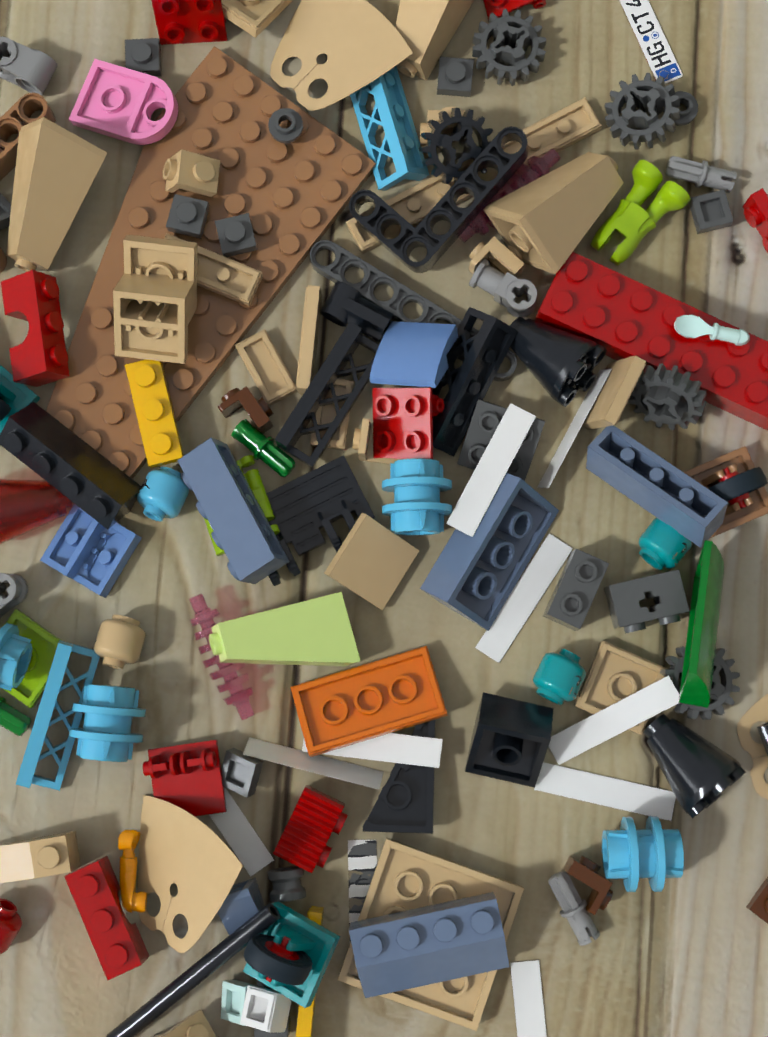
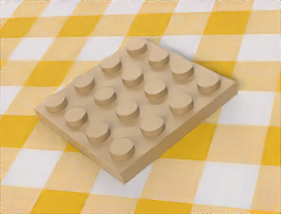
[338,837,524,1031]

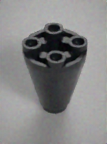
[510,317,607,407]
[643,714,746,819]

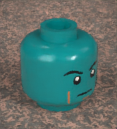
[638,518,692,570]
[533,649,586,705]

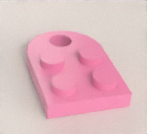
[68,59,178,145]

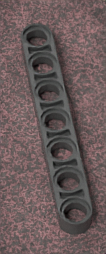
[310,240,517,382]

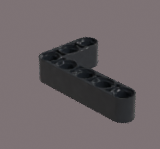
[349,126,528,273]

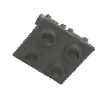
[457,399,545,481]

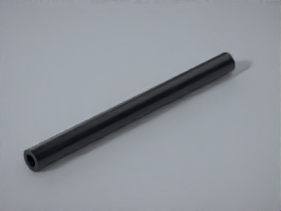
[106,903,280,1037]

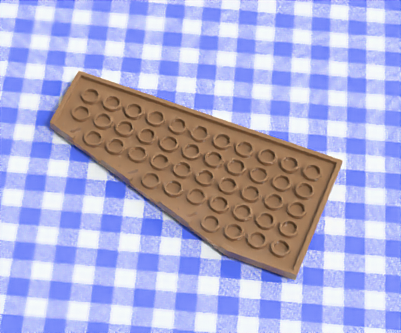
[46,46,376,479]

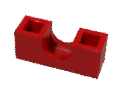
[1,270,70,387]
[64,856,149,980]

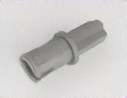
[666,156,737,193]
[548,871,600,946]

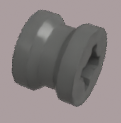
[267,866,306,902]

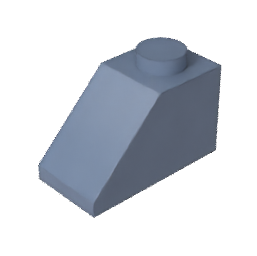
[217,878,265,935]

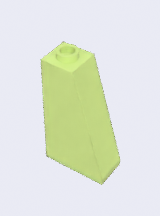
[209,592,361,666]

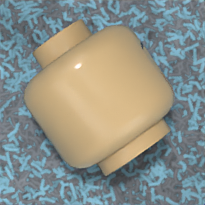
[94,614,146,670]

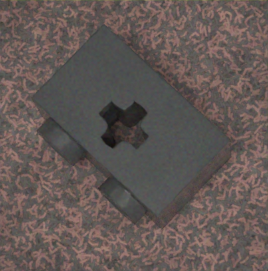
[543,548,609,631]
[604,569,690,634]

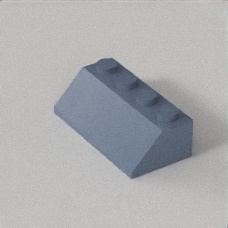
[420,473,559,631]
[349,892,510,998]

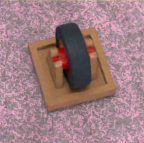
[684,446,768,539]

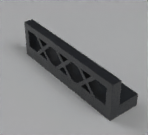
[428,307,518,457]
[274,321,379,468]

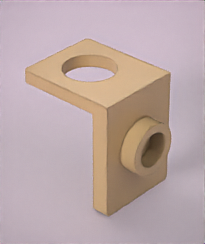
[353,418,401,464]

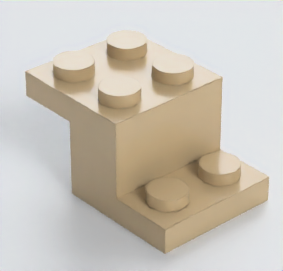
[113,235,197,364]

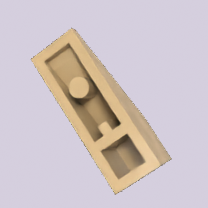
[0,831,81,883]

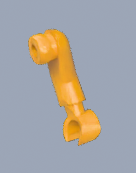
[118,830,147,913]

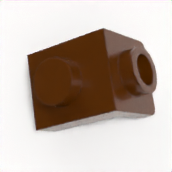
[218,386,274,434]
[563,855,613,915]

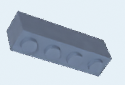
[586,425,728,548]
[177,437,289,584]

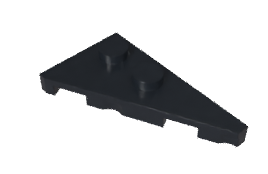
[363,719,436,834]

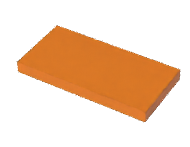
[290,646,448,757]

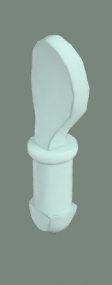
[674,315,750,346]

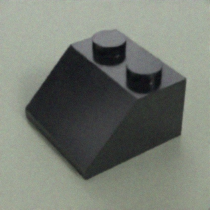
[465,692,554,788]

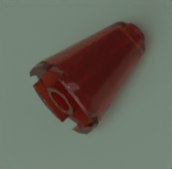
[0,479,72,544]

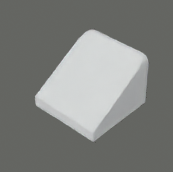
[240,985,292,1033]

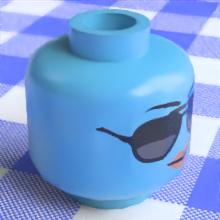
[137,467,189,522]

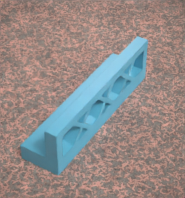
[350,66,430,191]
[15,640,100,791]

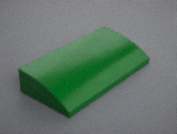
[678,540,724,708]

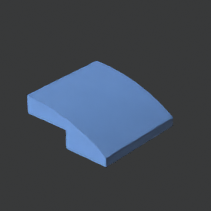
[369,321,458,388]
[40,503,142,598]

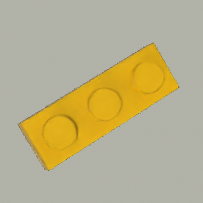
[125,360,184,468]

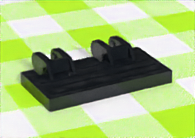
[266,455,375,586]

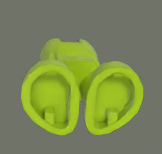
[590,159,691,266]

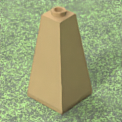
[395,0,474,81]
[6,117,107,272]
[483,152,624,274]

